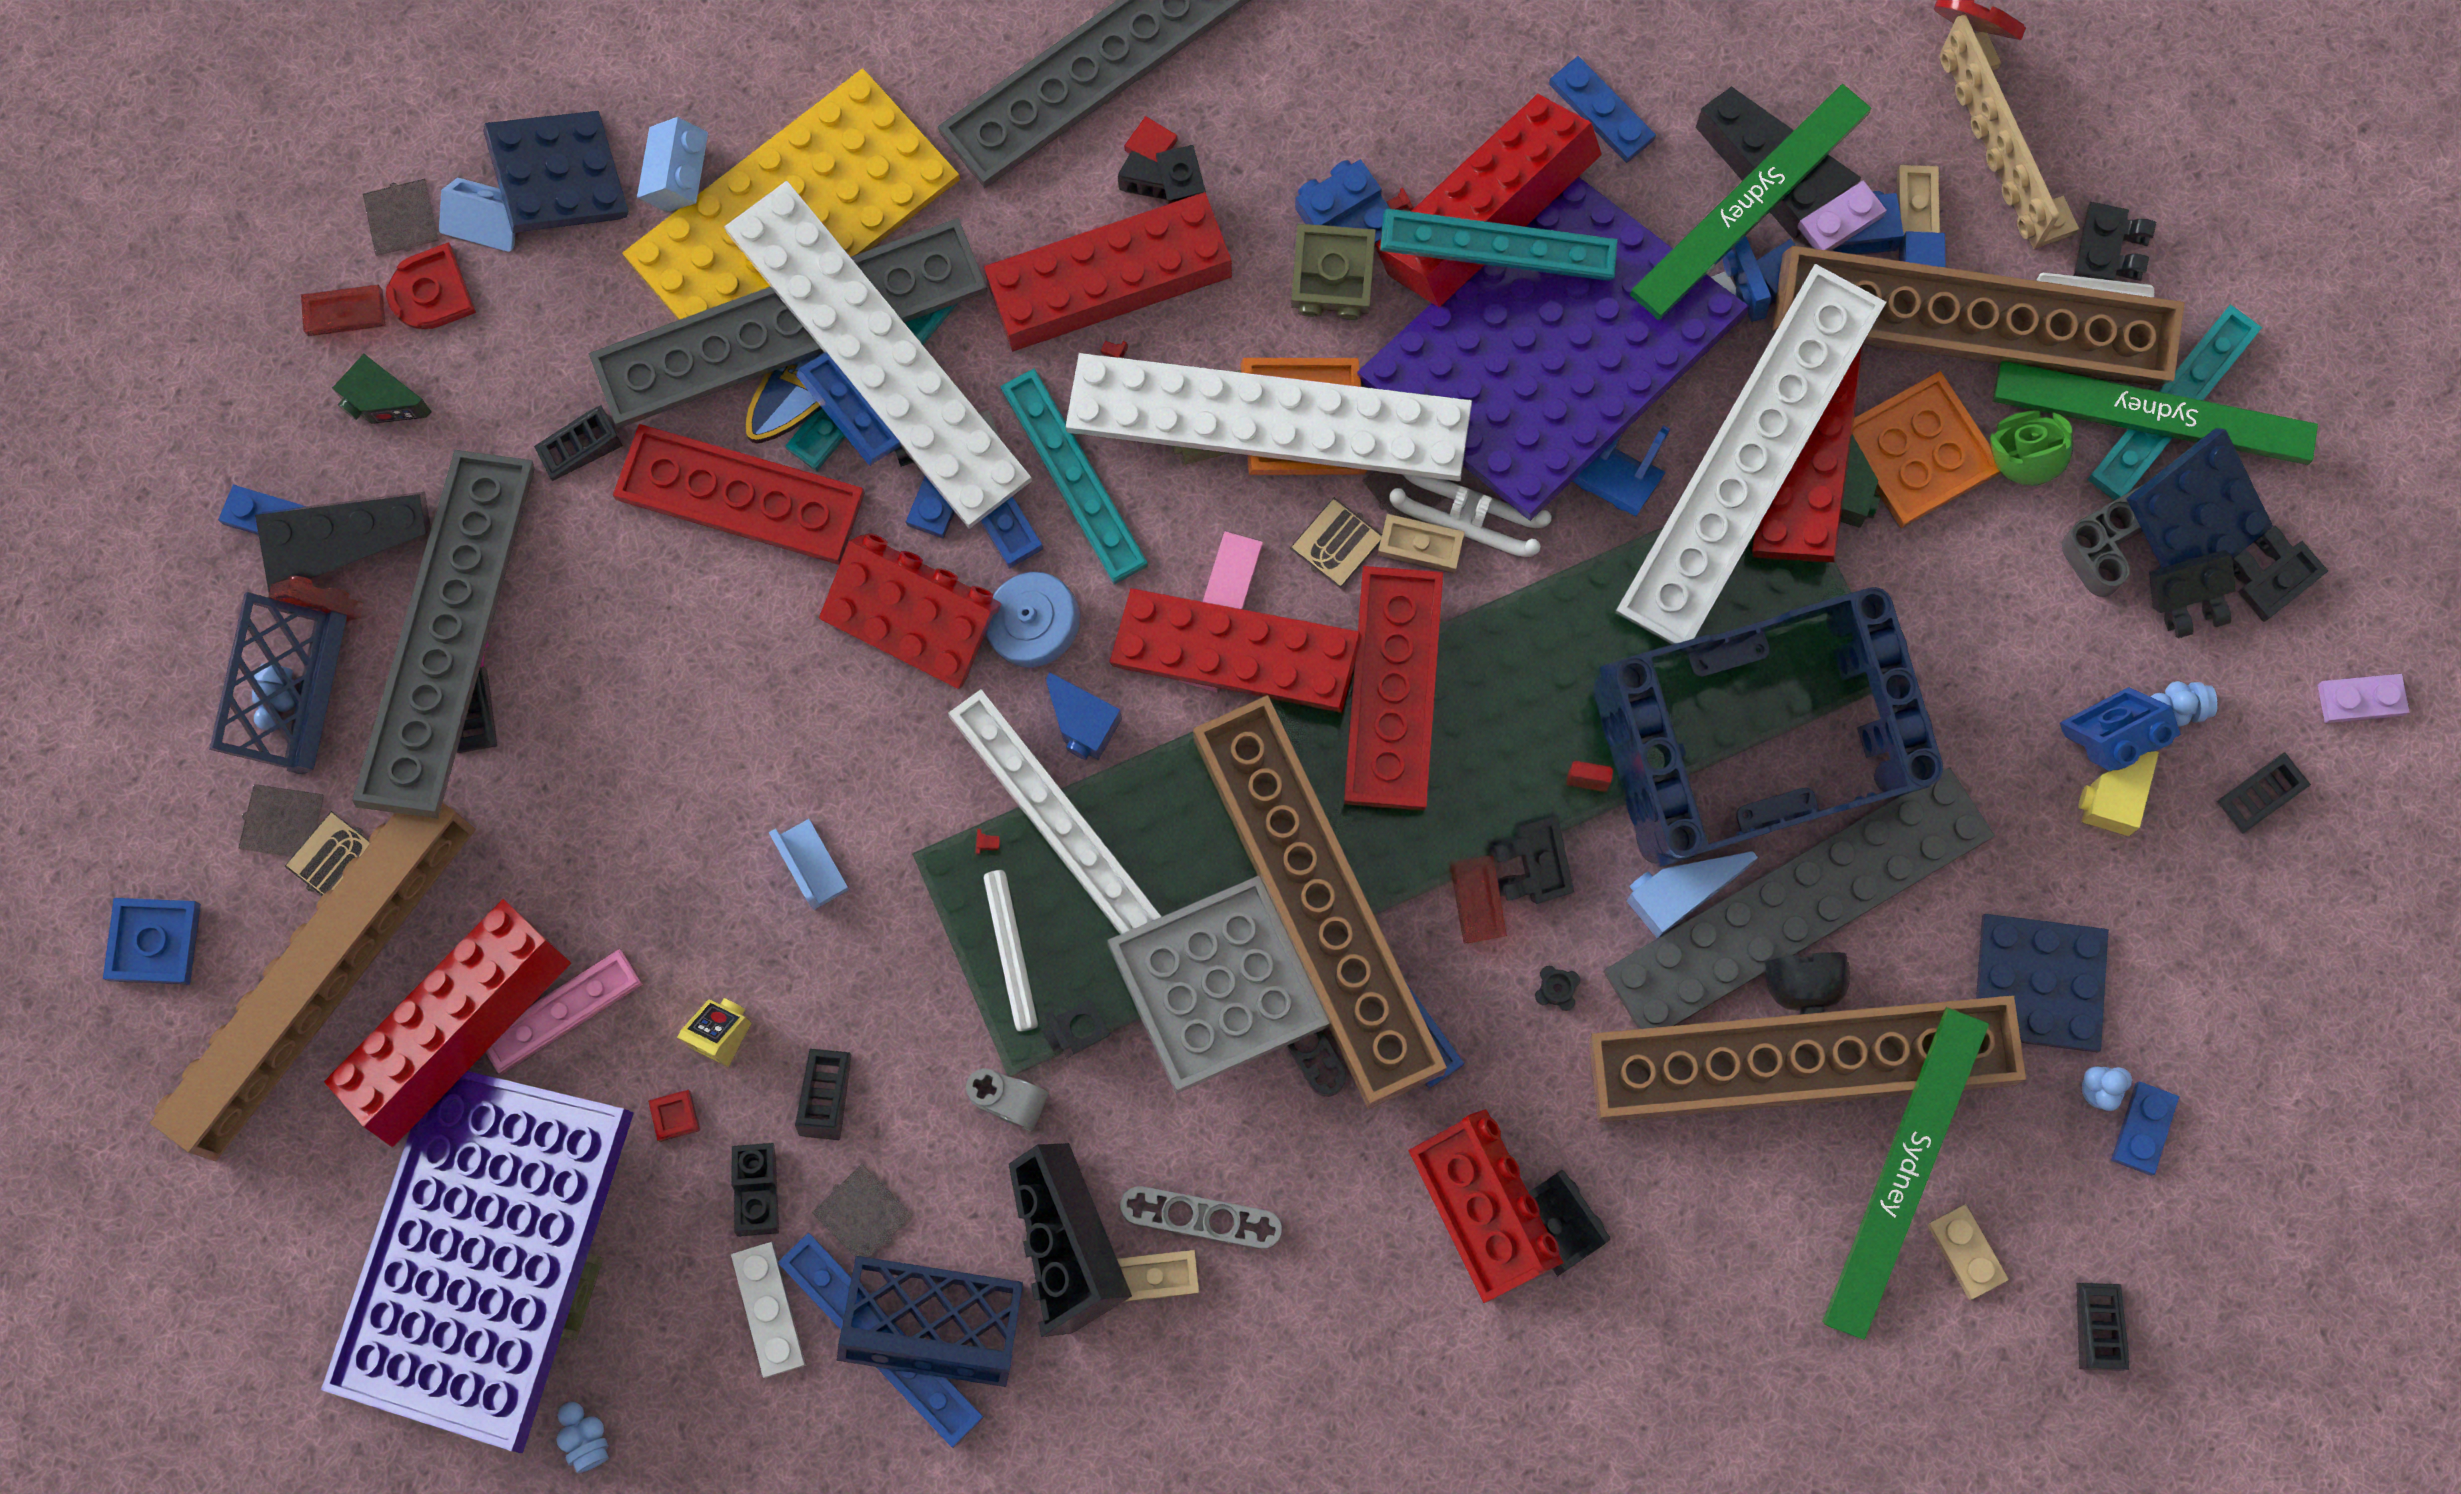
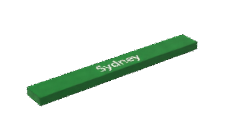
[1630,83,1872,320]
[1992,361,2318,465]
[1822,1007,1989,1340]

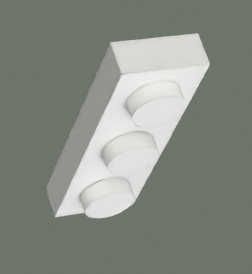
[731,1242,806,1378]

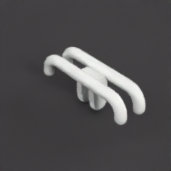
[1390,474,1552,557]

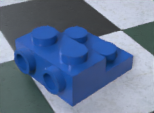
[1295,159,1390,247]
[2060,687,2181,771]

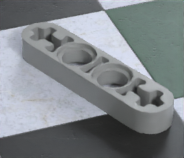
[1120,1186,1282,1249]

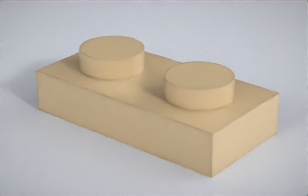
[1897,165,1940,234]
[1377,514,1465,573]
[1927,1204,2009,1300]
[1117,1250,1199,1303]

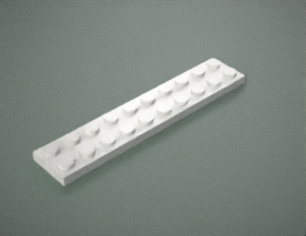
[724,181,1032,529]
[1615,264,1886,645]
[1065,353,1472,481]

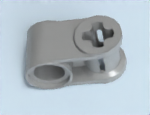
[966,1068,1049,1132]

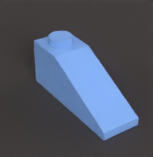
[1627,851,1758,938]

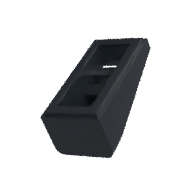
[1118,151,1167,200]
[534,405,623,481]
[457,666,497,753]
[2216,752,2311,834]
[795,1049,851,1141]
[2076,1283,2129,1371]

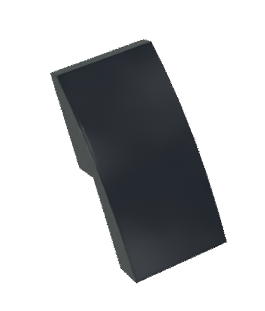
[731,1143,779,1237]

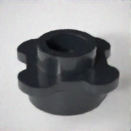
[1535,965,1580,1011]

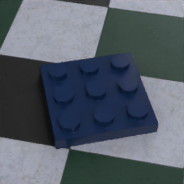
[483,111,629,233]
[2126,428,2273,568]
[1976,914,2109,1053]

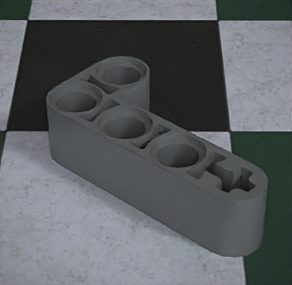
[2062,484,2144,597]

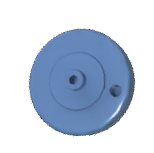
[986,572,1080,667]

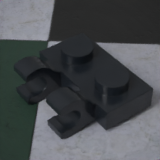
[2073,201,2156,281]
[2233,526,2328,622]
[2149,550,2236,638]
[1487,812,1575,904]

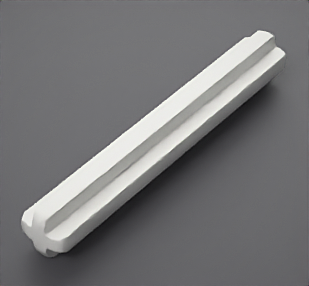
[984,870,1038,1031]

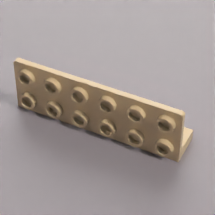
[1940,14,2079,249]

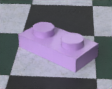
[1798,180,1887,251]
[2318,674,2410,723]

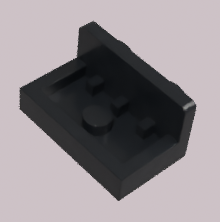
[1528,1170,1611,1277]

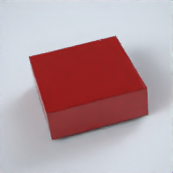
[1124,116,1178,162]
[1566,761,1613,792]
[648,1089,700,1142]

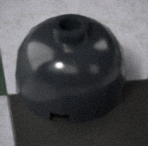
[1765,952,1850,1015]

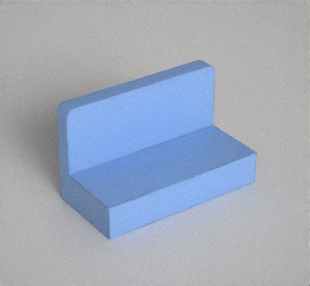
[439,178,515,252]
[768,819,849,910]

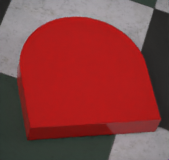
[1934,0,2026,40]
[386,242,476,329]

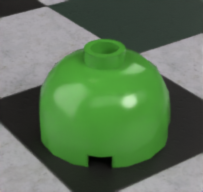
[1990,411,2074,486]

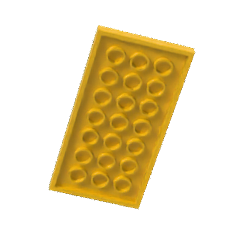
[622,68,960,320]

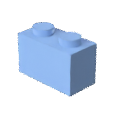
[637,117,708,212]

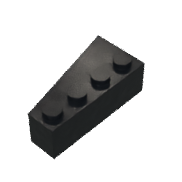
[1695,86,1861,240]
[255,491,431,595]
[1009,1143,1132,1337]

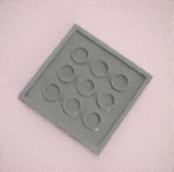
[1107,876,1330,1094]

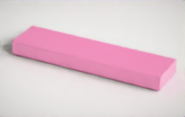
[1179,531,1263,692]
[485,949,643,1075]

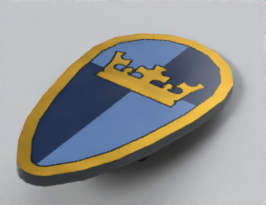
[746,352,825,444]

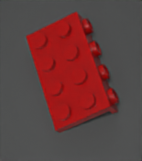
[819,533,1002,689]
[1408,1109,1563,1303]

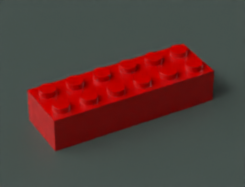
[1375,94,1602,307]
[984,192,1232,352]
[324,899,571,1148]

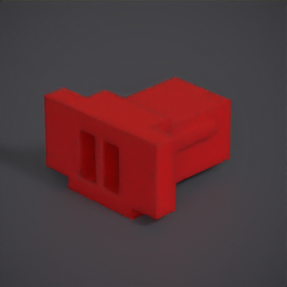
[1386,187,1413,211]
[1100,341,1128,358]
[976,829,1000,856]

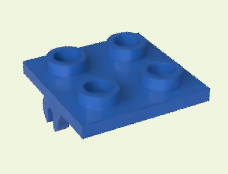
[1572,425,1670,516]

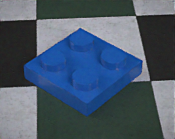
[103,898,201,985]

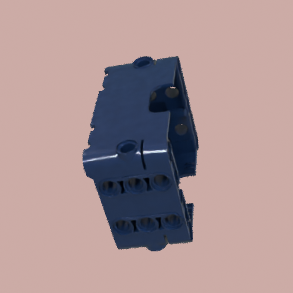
[1593,587,1943,867]

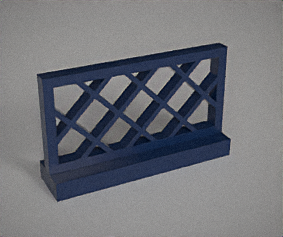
[209,592,347,774]
[837,1256,1023,1387]

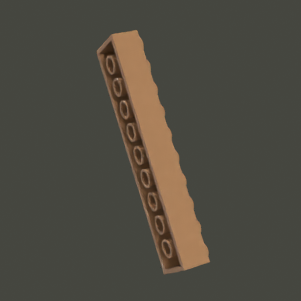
[1772,246,2185,386]
[1193,695,1447,1110]
[149,803,476,1161]
[1588,996,2026,1123]

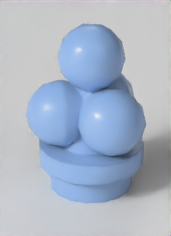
[252,664,295,730]
[2151,681,2217,727]
[2082,1066,2132,1111]
[556,1401,609,1474]

